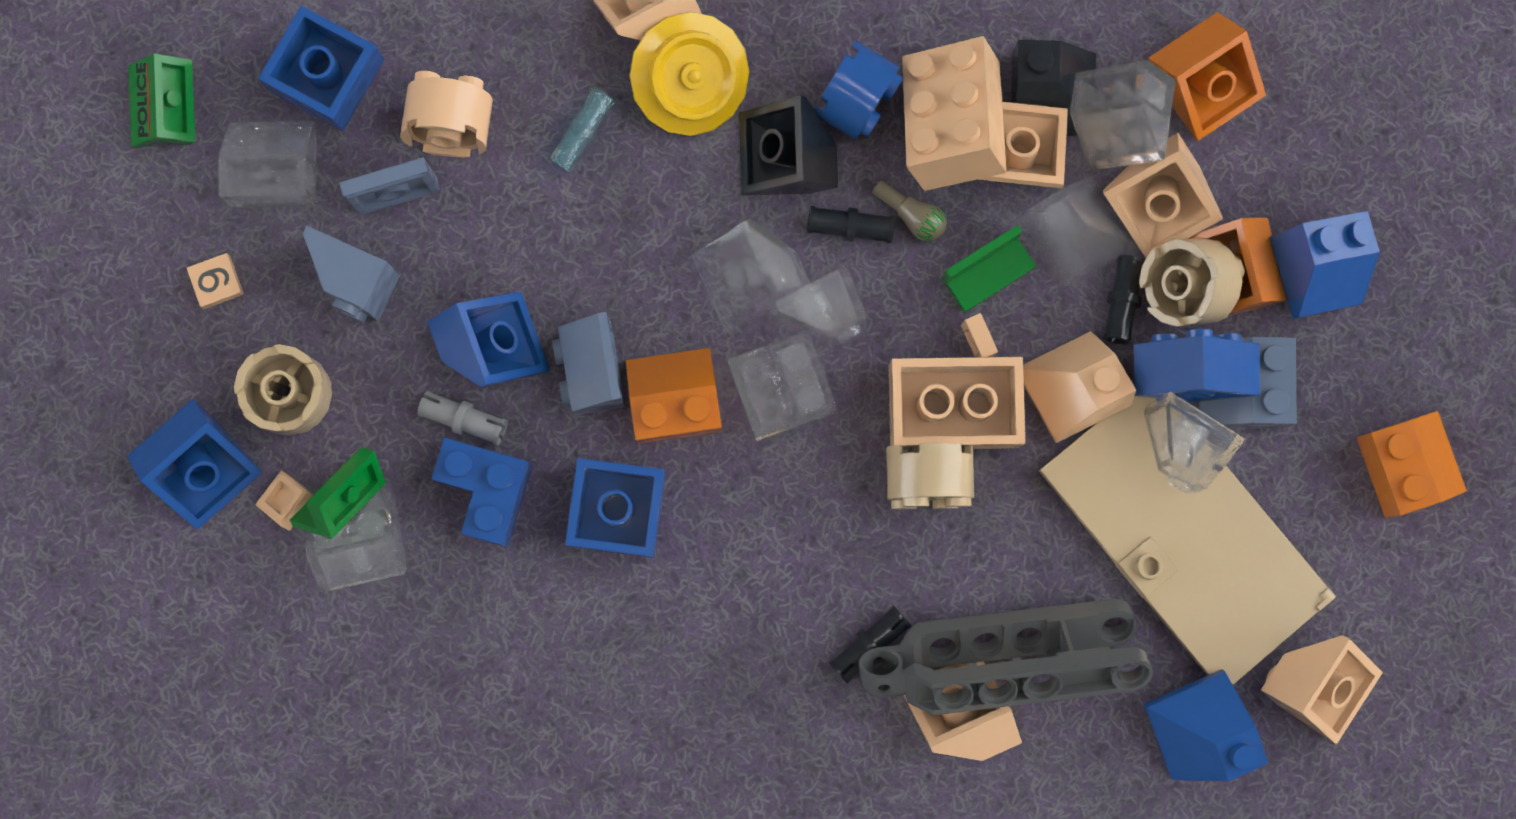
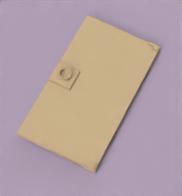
[1039,396,1336,684]

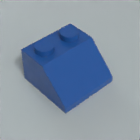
[1269,211,1380,319]
[127,399,263,530]

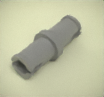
[417,390,508,446]

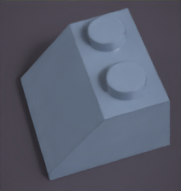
[303,226,400,323]
[552,312,625,416]
[1199,337,1297,429]

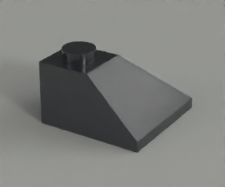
[1011,40,1096,137]
[739,96,838,195]

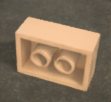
[902,36,1007,191]
[888,357,1025,450]

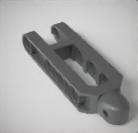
[859,599,1153,716]

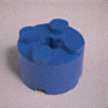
[814,41,904,141]

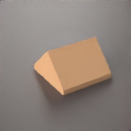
[978,102,1068,189]

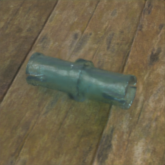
[548,87,615,173]

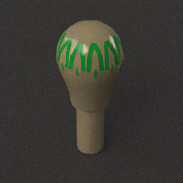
[872,180,947,242]

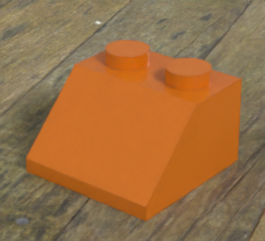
[1148,12,1266,141]
[1188,218,1287,316]
[626,348,722,445]
[1356,411,1467,518]

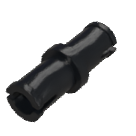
[807,206,895,243]
[1103,255,1145,344]
[829,605,912,684]

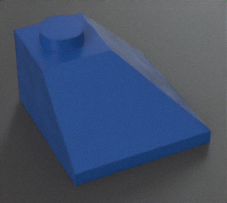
[427,292,550,387]
[1143,669,1269,781]

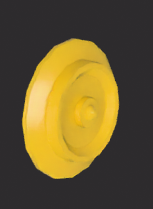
[629,12,749,136]

